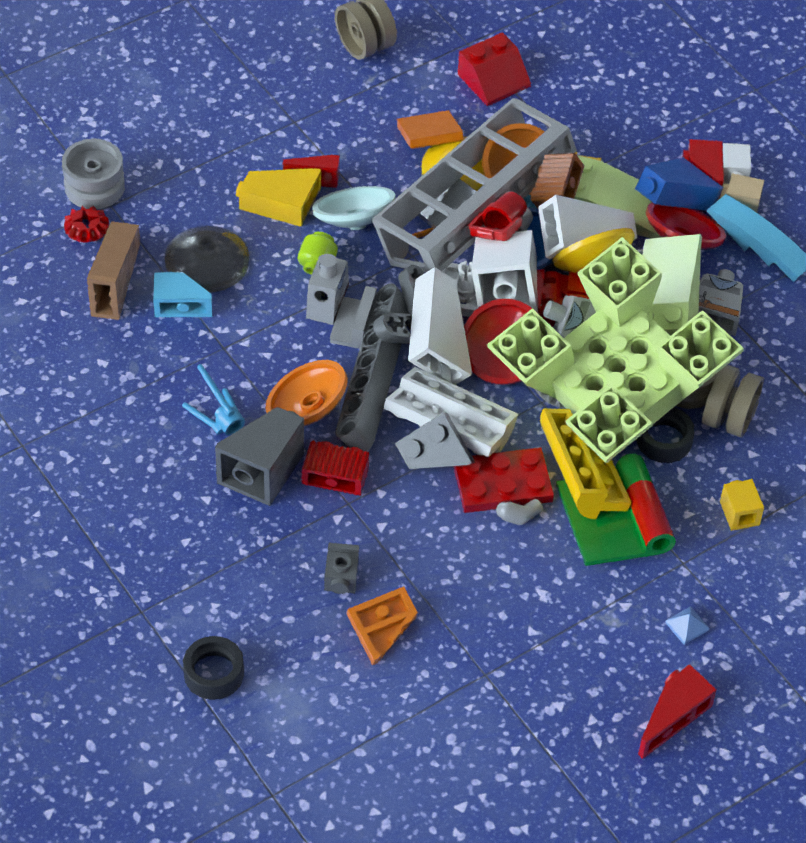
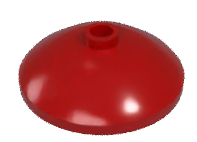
[646,202,726,250]
[464,299,532,385]

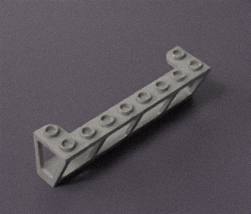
[372,98,577,273]

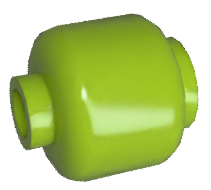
[297,231,338,275]

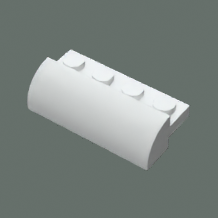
[383,367,518,457]

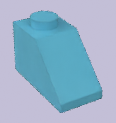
[153,272,212,317]

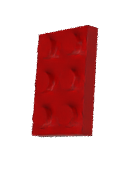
[453,447,554,513]

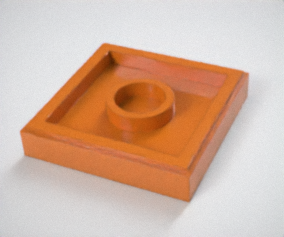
[397,110,463,149]

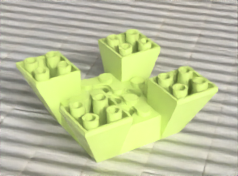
[487,237,744,463]

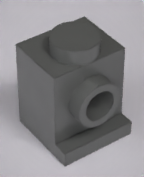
[324,542,359,594]

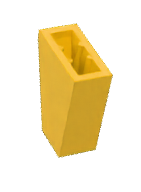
[236,168,321,227]

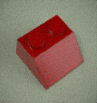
[458,32,531,106]

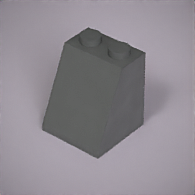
[215,407,304,506]

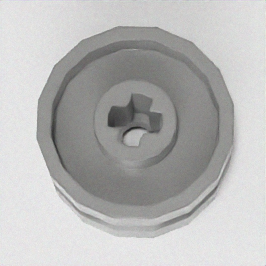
[62,139,125,209]

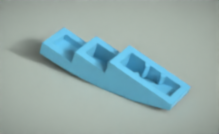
[707,194,806,282]

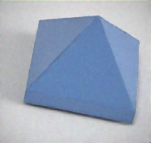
[665,606,710,645]

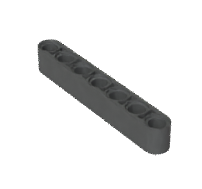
[335,283,409,452]

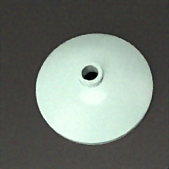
[312,186,396,230]

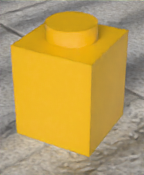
[720,479,764,531]

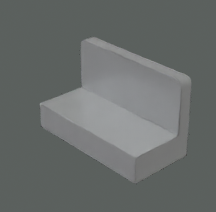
[330,286,377,349]

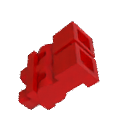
[537,269,589,327]

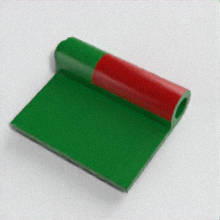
[556,454,676,566]

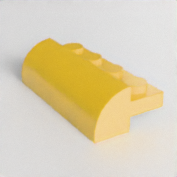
[540,408,631,519]

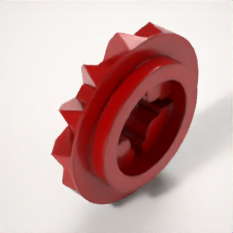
[64,205,109,242]

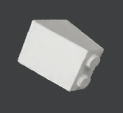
[472,230,538,313]

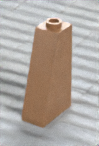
[87,221,140,320]

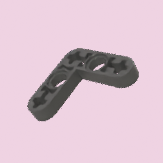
[373,265,425,344]

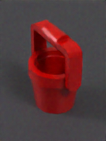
[468,192,527,241]

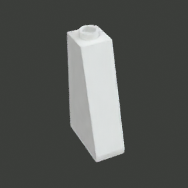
[538,195,638,259]
[408,267,472,385]

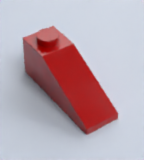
[638,664,716,759]

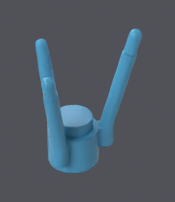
[182,364,245,436]

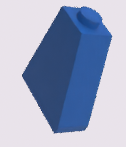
[635,157,724,211]

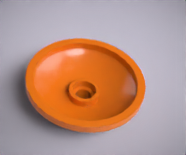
[482,123,545,195]
[265,360,348,426]

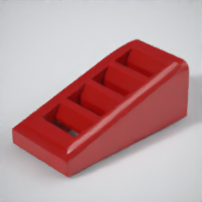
[283,155,340,188]

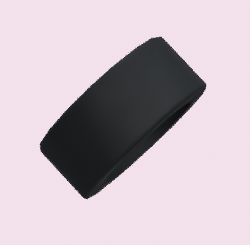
[637,407,694,463]
[183,636,244,700]

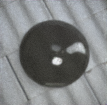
[165,225,249,293]

